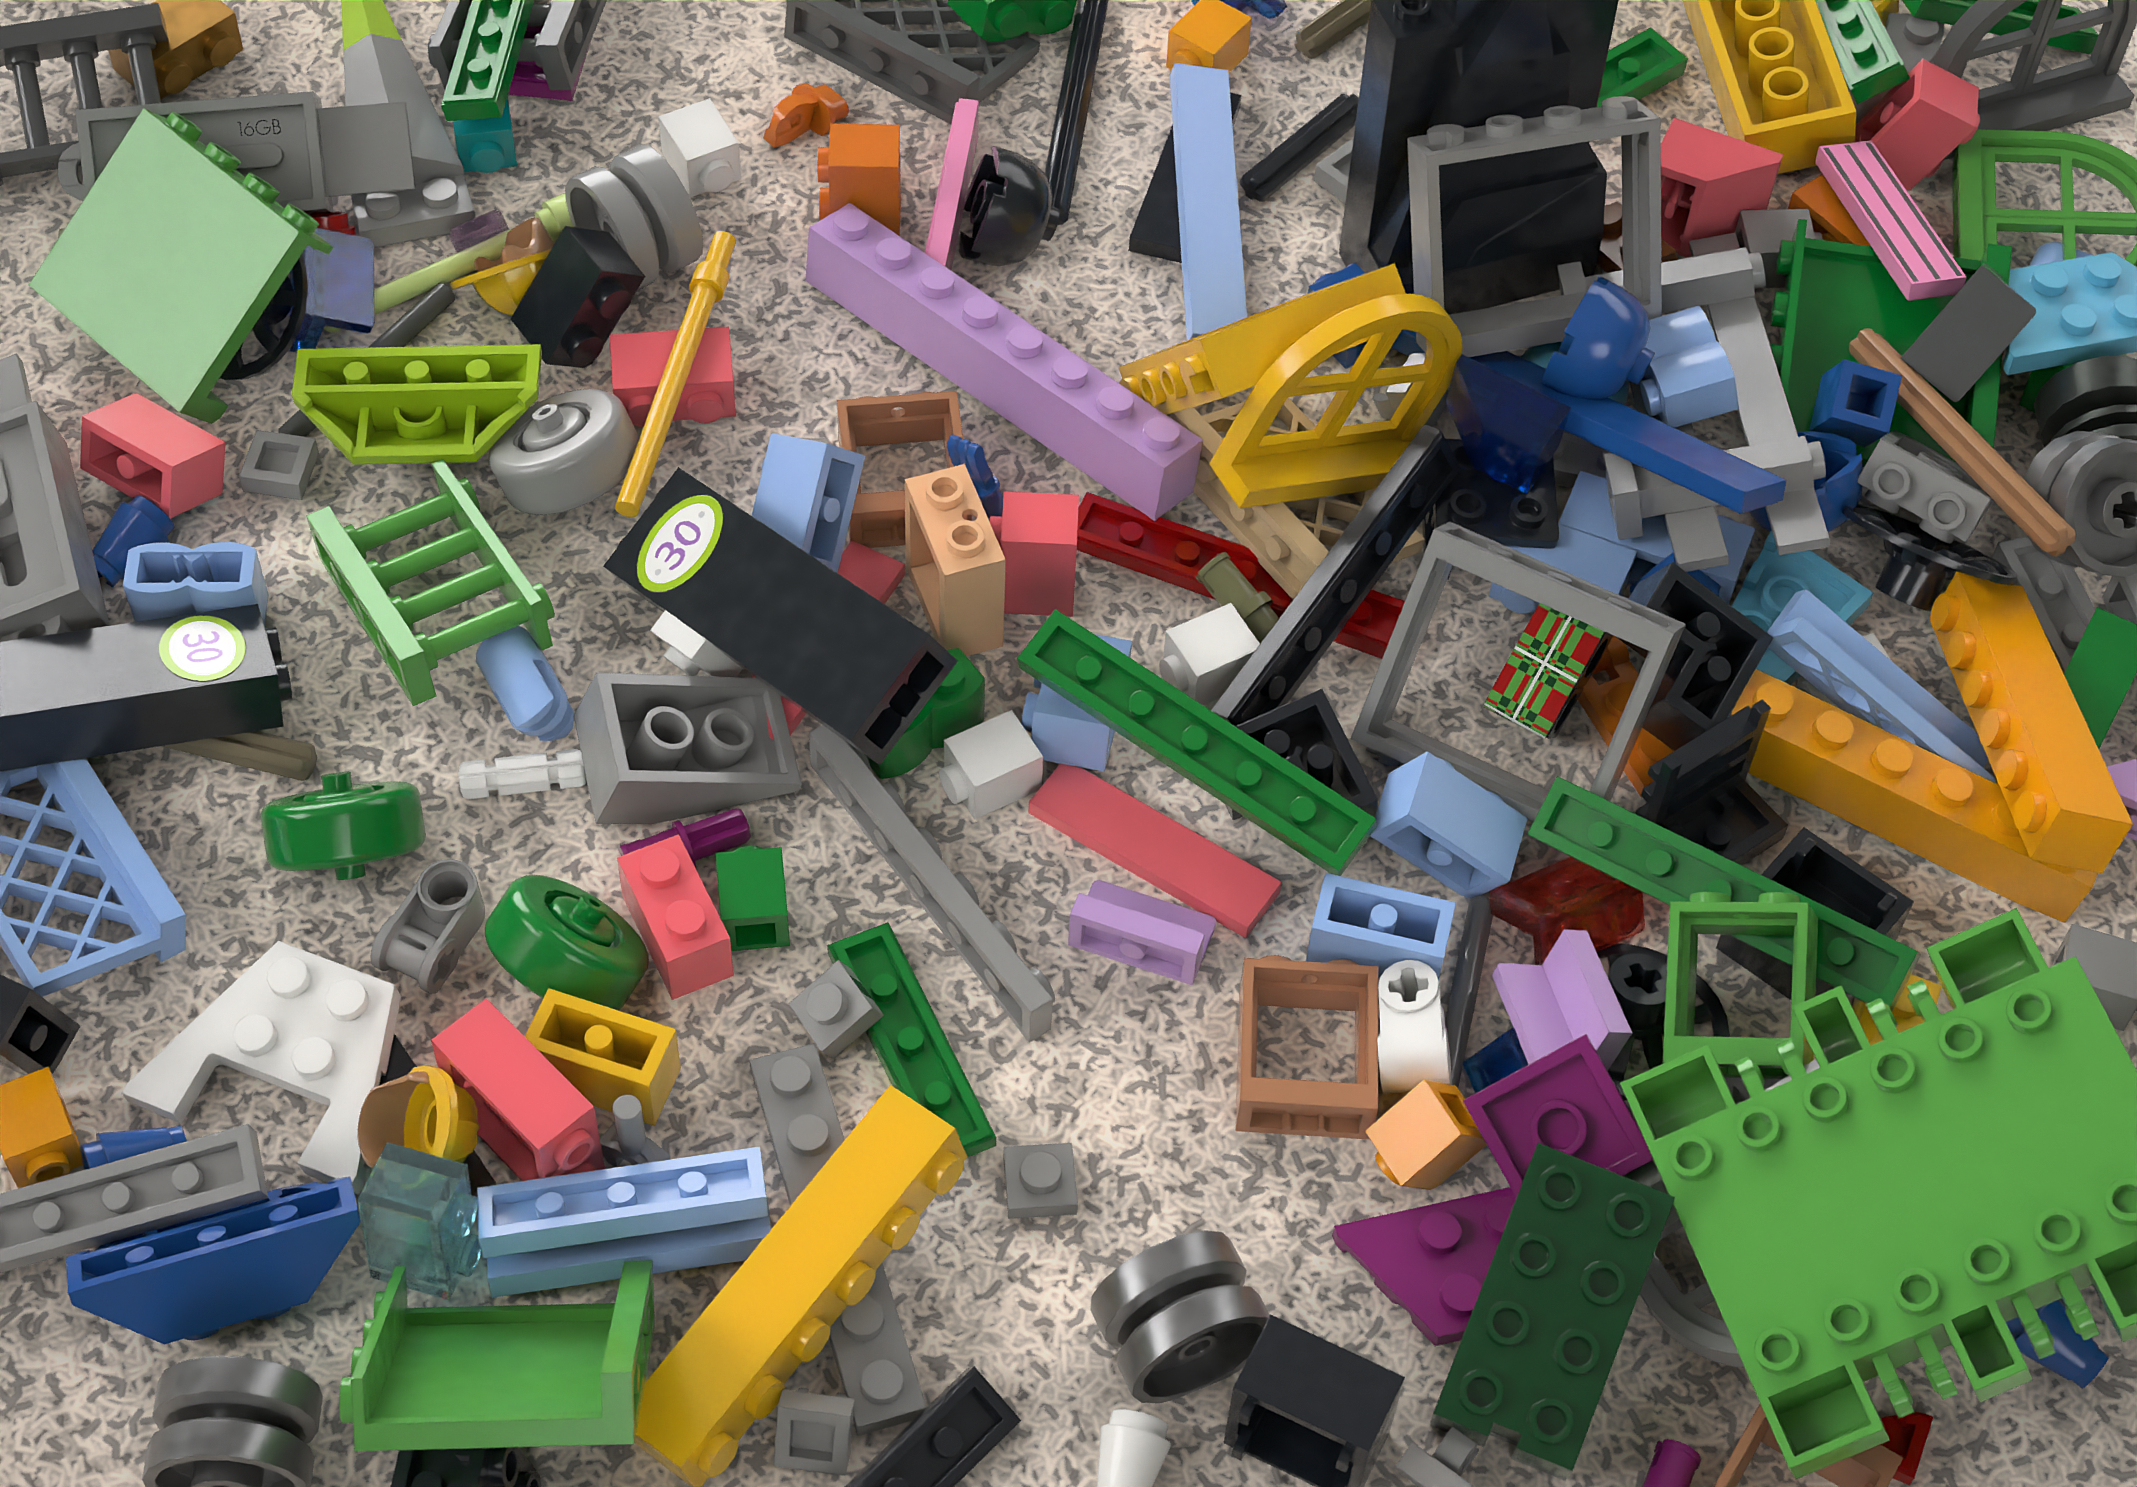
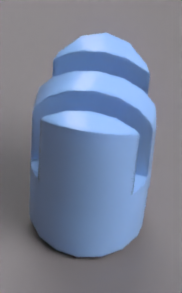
[476,626,574,741]

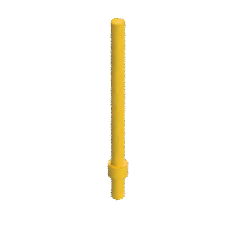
[615,231,736,517]

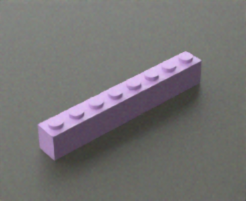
[805,203,1203,521]

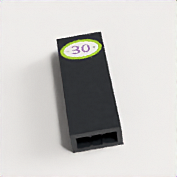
[603,467,958,765]
[0,604,292,772]

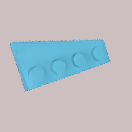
[1731,531,1873,685]

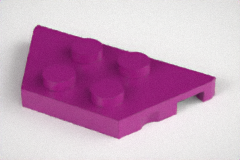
[1332,1187,1516,1346]

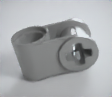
[370,859,485,994]

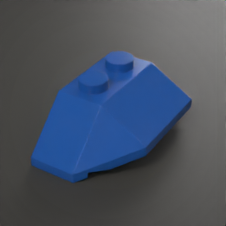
[66,1176,361,1345]

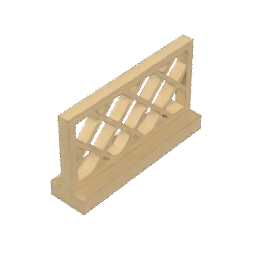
[1171,398,1425,599]

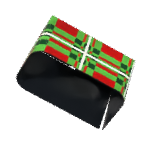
[1484,603,1613,739]

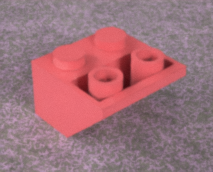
[1661,118,1783,257]

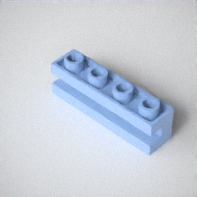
[477,1147,771,1298]

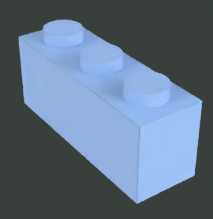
[1559,470,1755,604]

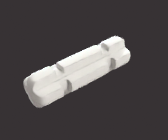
[458,749,587,799]

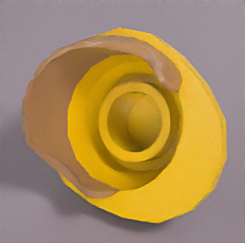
[450,217,554,315]
[357,1065,480,1187]

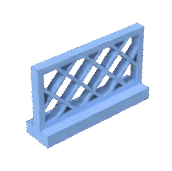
[0,758,186,997]

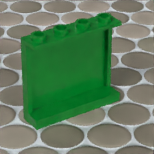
[1770,219,2012,467]

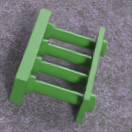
[306,459,555,706]

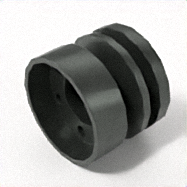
[2033,356,2137,448]

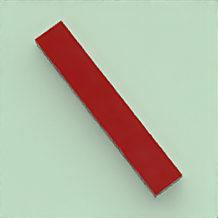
[1077,492,1405,659]

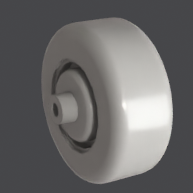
[489,389,639,515]

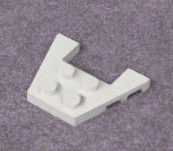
[121,941,401,1195]

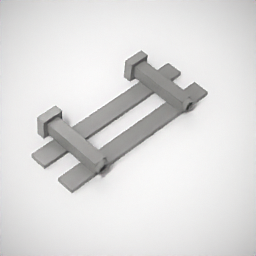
[1557,233,1830,572]

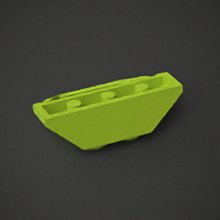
[292,344,542,465]

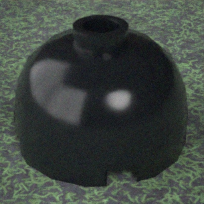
[959,146,1059,266]

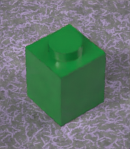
[715,846,790,951]

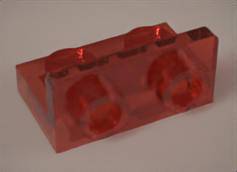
[1489,857,1645,965]

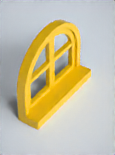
[1209,294,1463,509]

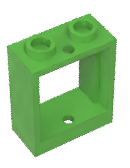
[1663,892,1818,1079]

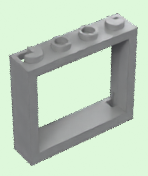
[1407,96,1662,359]
[1350,522,1686,822]

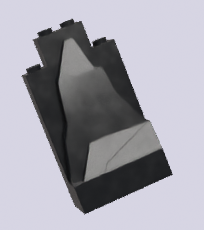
[1339,0,1619,315]

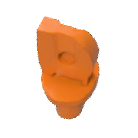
[763,83,849,148]

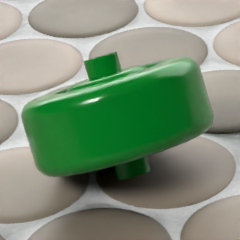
[260,771,426,880]
[485,875,649,1011]

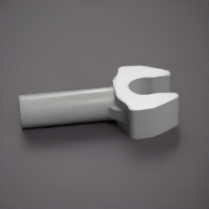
[600,1095,670,1167]

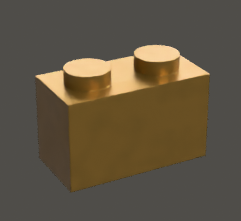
[108,0,244,100]

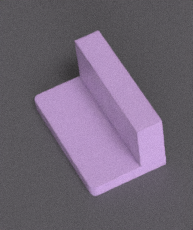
[1068,880,1216,985]
[1492,929,1632,1071]

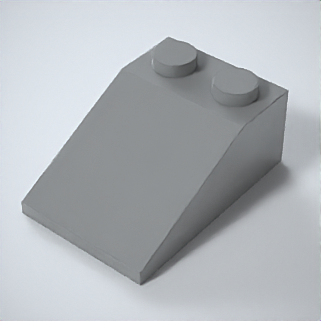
[573,672,802,824]

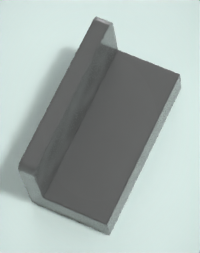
[1901,262,2036,402]

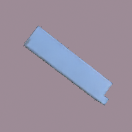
[1767,589,1996,782]

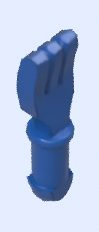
[947,434,1003,522]

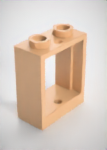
[905,464,1006,656]

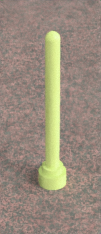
[320,193,573,332]

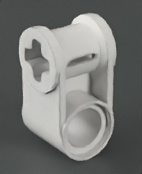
[1378,960,1452,1094]

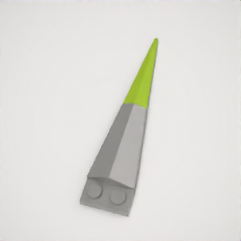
[341,0,477,250]

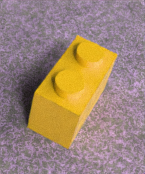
[524,988,681,1126]

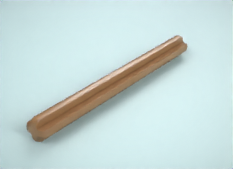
[1849,328,2076,557]

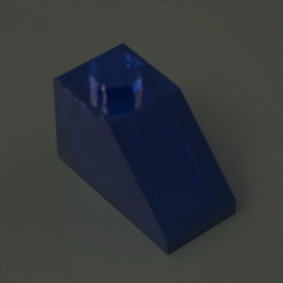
[1446,354,1571,494]

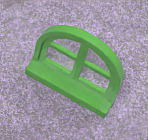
[1952,129,2137,267]

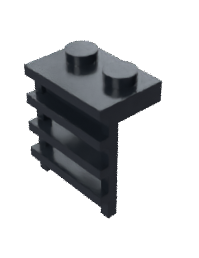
[1635,699,1788,865]

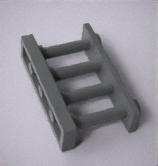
[428,0,607,90]
[0,3,169,186]

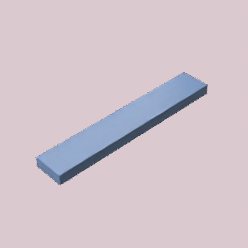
[1170,63,1247,340]

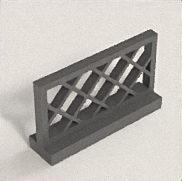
[784,0,1040,124]

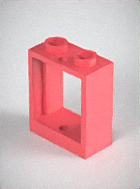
[431,998,605,1181]

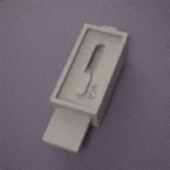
[58,91,416,214]
[0,353,110,642]

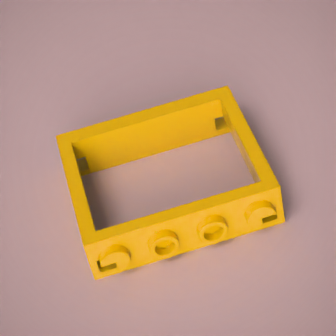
[1118,263,1406,415]

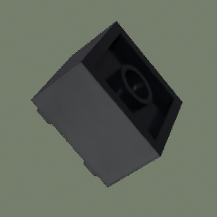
[1716,827,1914,1000]
[1224,1314,1405,1487]

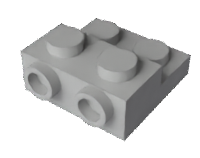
[1857,429,1994,543]

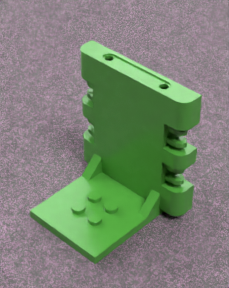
[1620,908,2137,1480]

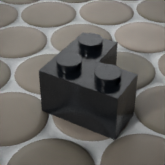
[1615,562,1773,751]
[1225,689,1378,820]

